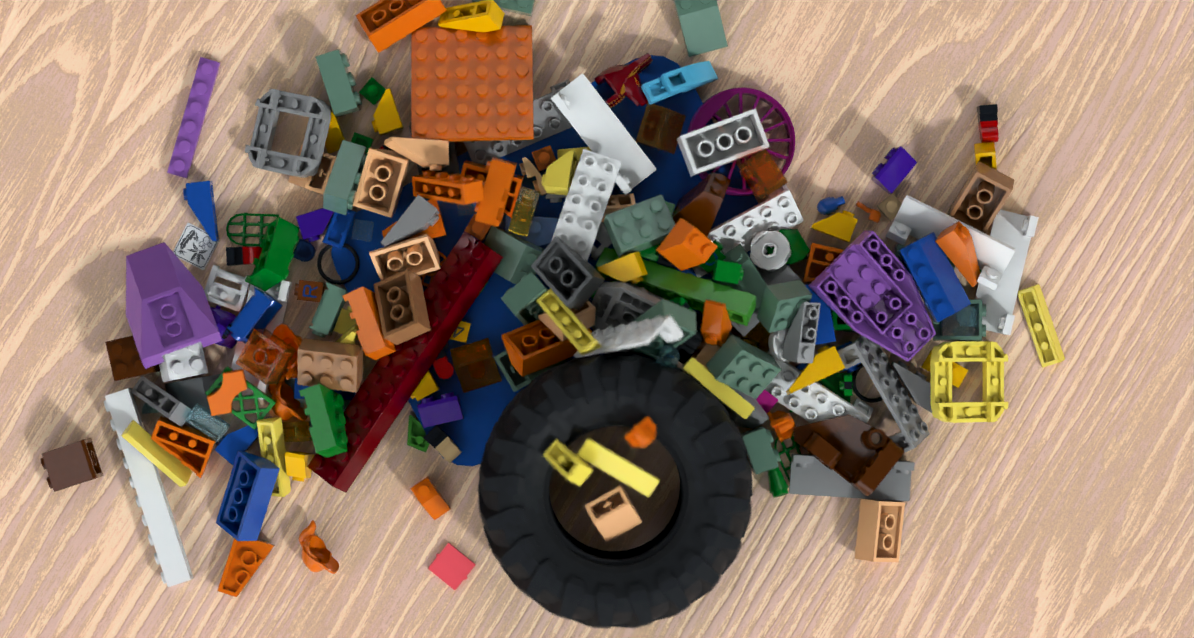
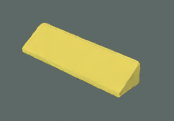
[1017,284,1065,368]
[536,288,601,356]
[682,358,755,419]
[257,417,291,497]
[121,420,193,487]
[577,437,660,497]

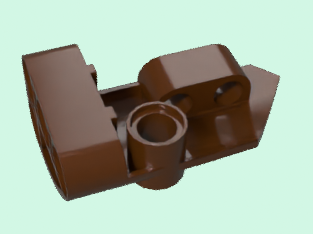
[794,415,905,496]

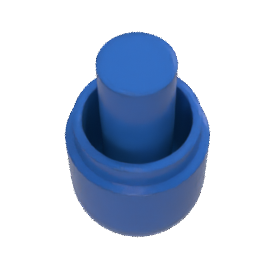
[817,196,845,215]

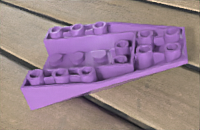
[808,230,936,361]
[126,242,222,369]

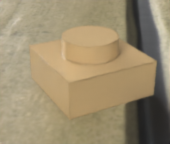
[877,193,902,221]

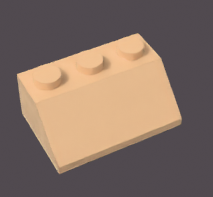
[353,148,411,218]
[369,234,440,281]
[855,499,905,562]

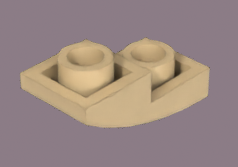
[519,157,547,196]

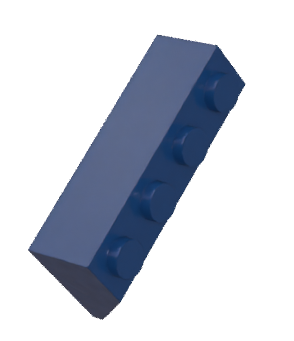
[898,232,971,322]
[216,451,280,541]

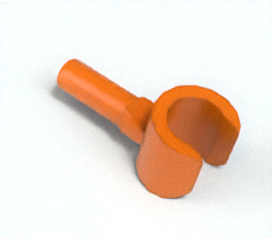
[856,201,881,223]

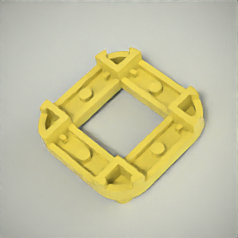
[930,341,1008,423]

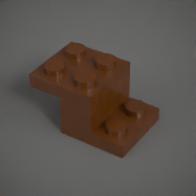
[105,336,160,381]

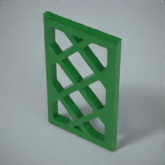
[205,366,276,430]

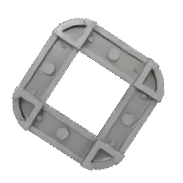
[245,89,331,178]

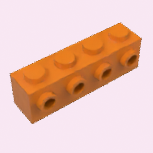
[412,170,484,205]

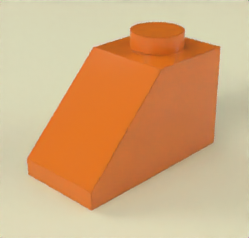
[701,299,732,346]
[410,476,451,520]

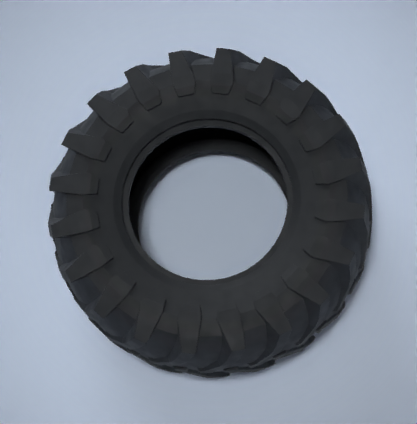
[478,352,752,628]

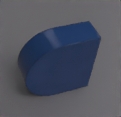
[293,238,316,262]

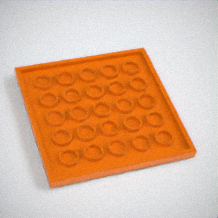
[411,25,534,142]

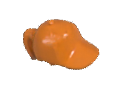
[273,324,303,380]
[268,368,308,421]
[299,520,339,574]

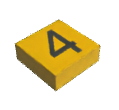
[449,321,471,343]

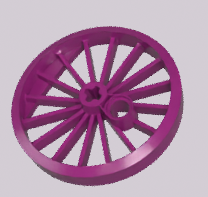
[688,88,795,196]

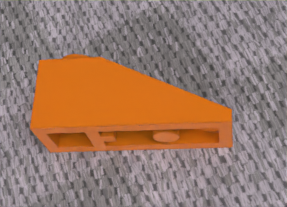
[935,221,980,287]

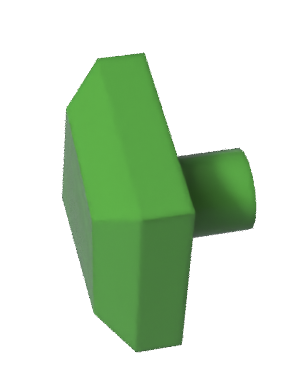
[407,415,430,452]

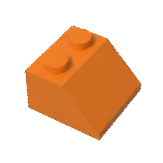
[656,218,718,271]

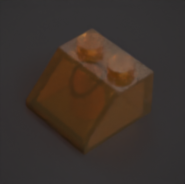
[450,338,502,393]

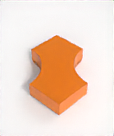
[207,369,248,416]

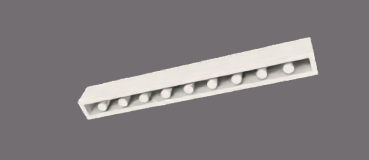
[104,388,194,587]

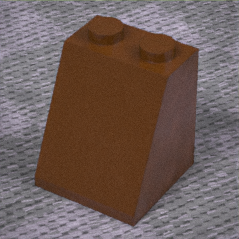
[672,172,731,237]
[41,438,103,492]

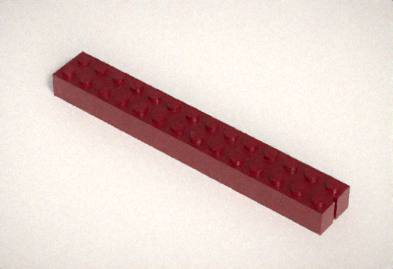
[307,231,503,493]

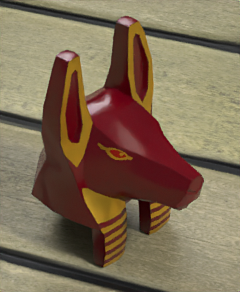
[594,53,653,108]

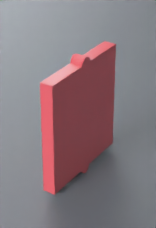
[428,543,476,590]

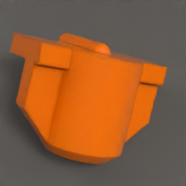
[767,410,796,443]
[624,416,656,448]

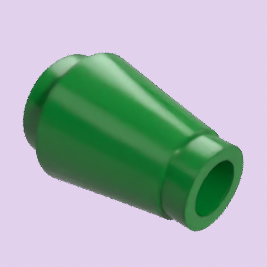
[767,467,789,498]

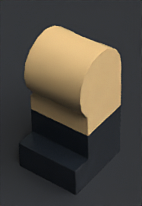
[423,425,462,463]

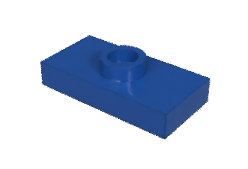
[323,209,356,250]

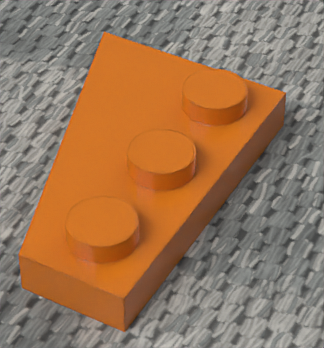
[218,538,275,597]

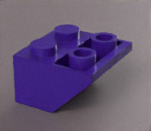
[871,146,917,194]
[417,392,464,428]

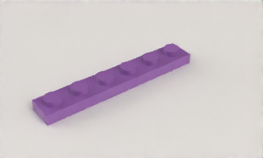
[167,57,221,179]

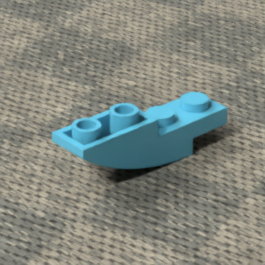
[641,61,718,104]

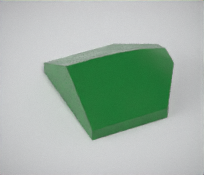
[766,229,810,264]

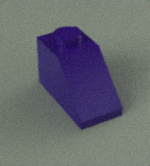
[296,208,334,243]

